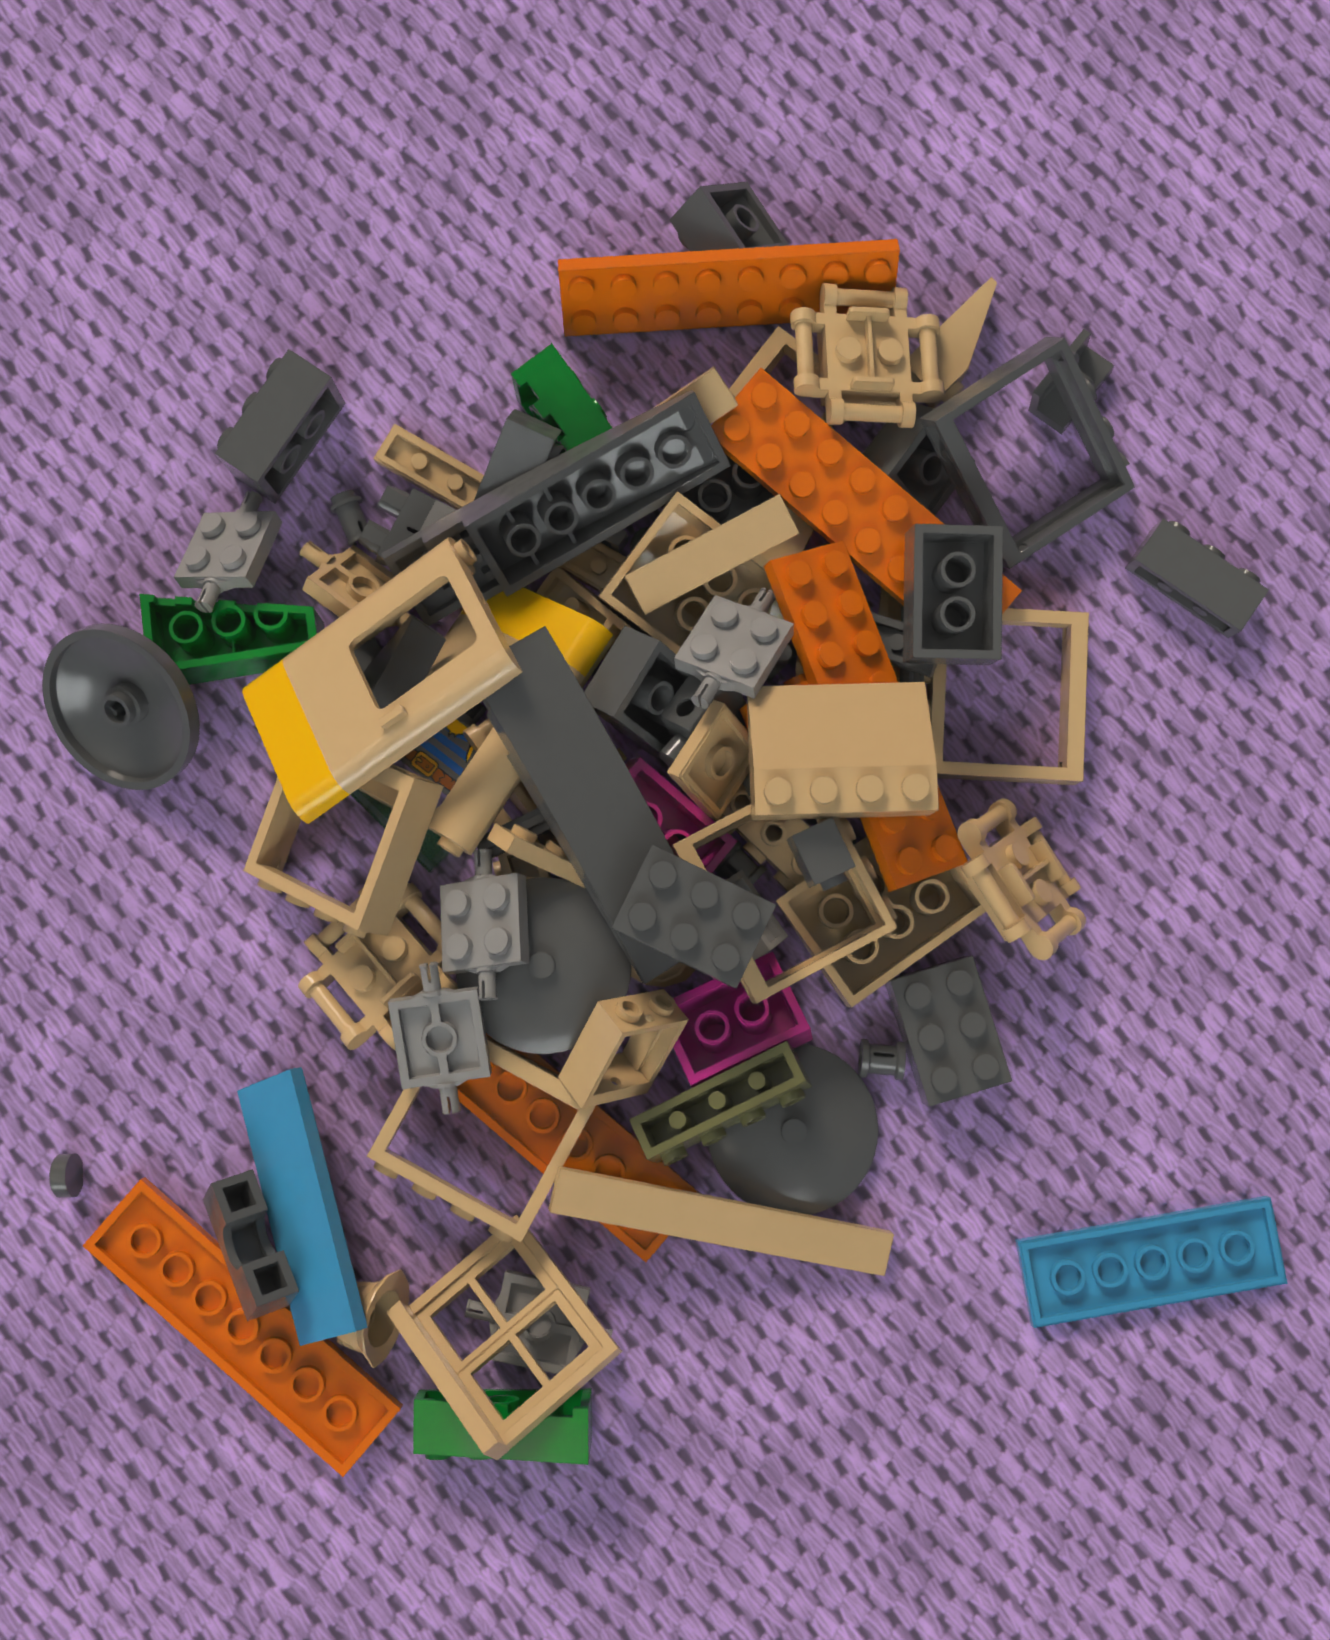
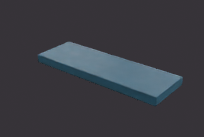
[237,1067,367,1346]
[1015,1196,1288,1328]

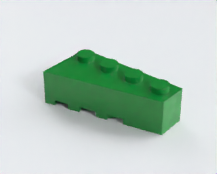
[511,343,612,454]
[139,594,325,685]
[413,1388,592,1465]

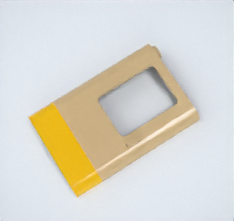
[242,537,522,824]
[359,587,615,858]

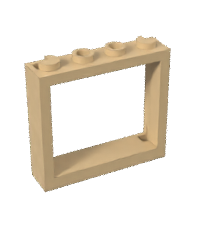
[924,608,1089,785]
[243,764,444,938]
[671,804,897,1004]
[366,1035,595,1243]

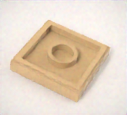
[667,700,749,820]

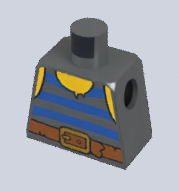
[400,703,487,795]

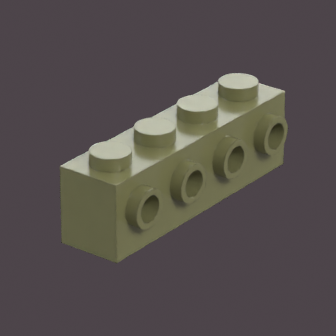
[629,1041,812,1166]

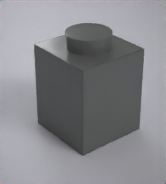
[787,817,856,891]

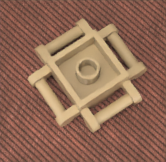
[790,283,945,428]
[957,798,1086,960]
[298,883,458,1051]

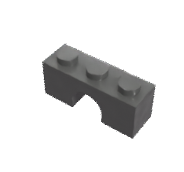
[203,1169,299,1321]

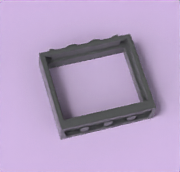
[919,337,1135,569]

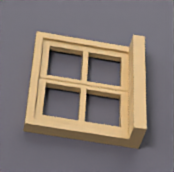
[386,1214,623,1460]

